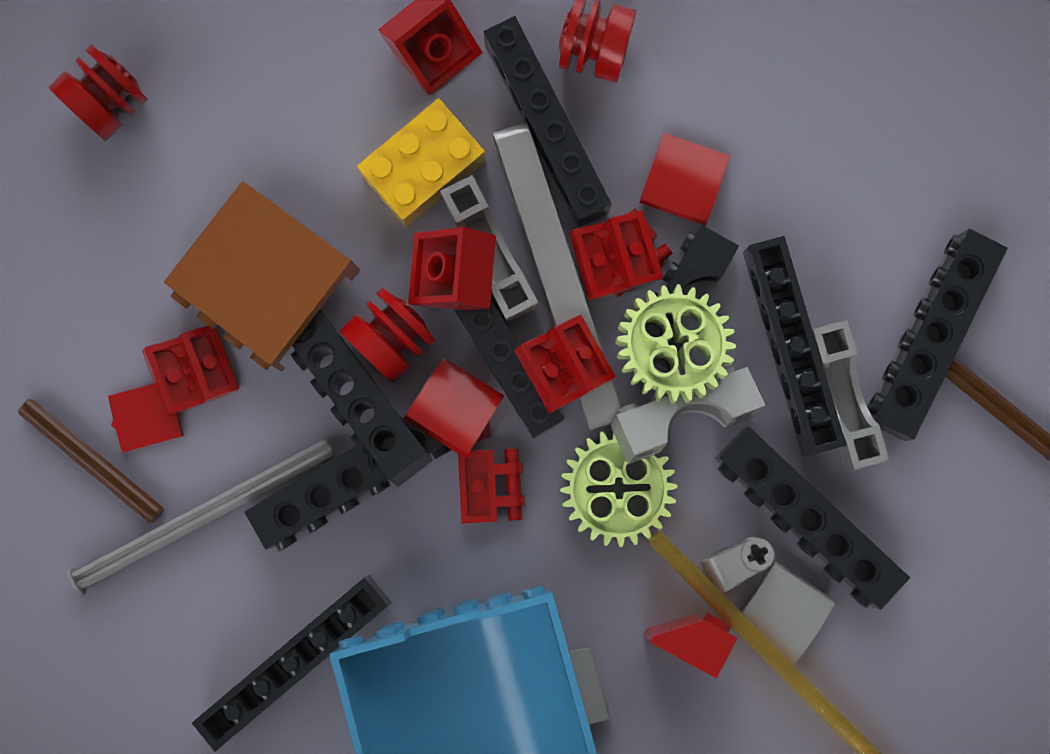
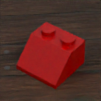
[378,0,483,95]
[408,227,496,310]
[643,612,738,679]

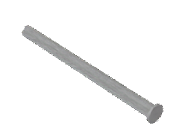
[67,440,335,596]

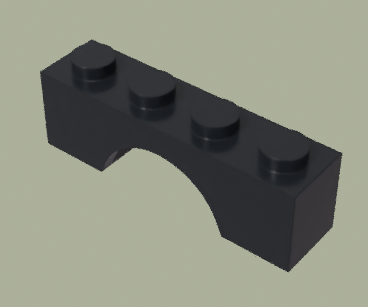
[645,225,739,373]

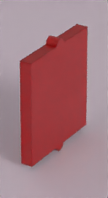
[108,384,184,453]

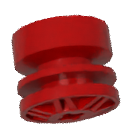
[559,0,637,83]
[48,44,148,142]
[339,287,436,384]

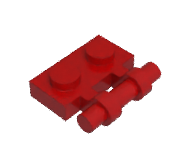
[458,448,526,524]

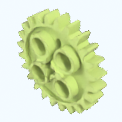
[615,284,736,404]
[560,432,677,547]

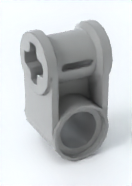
[701,536,774,594]

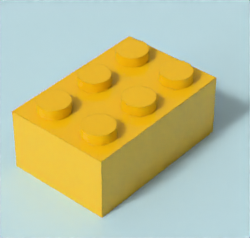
[356,98,486,228]

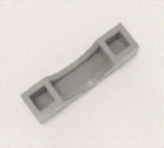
[440,175,538,324]
[812,319,890,471]
[611,367,766,464]

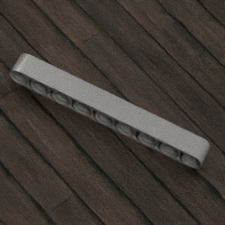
[493,122,621,431]

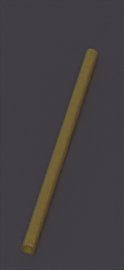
[647,530,882,754]

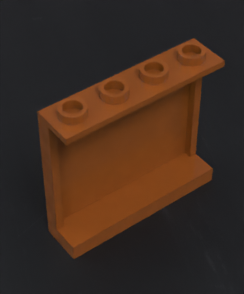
[163,181,360,372]

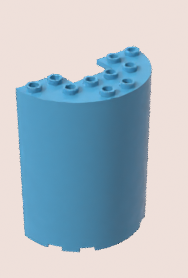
[329,585,597,754]

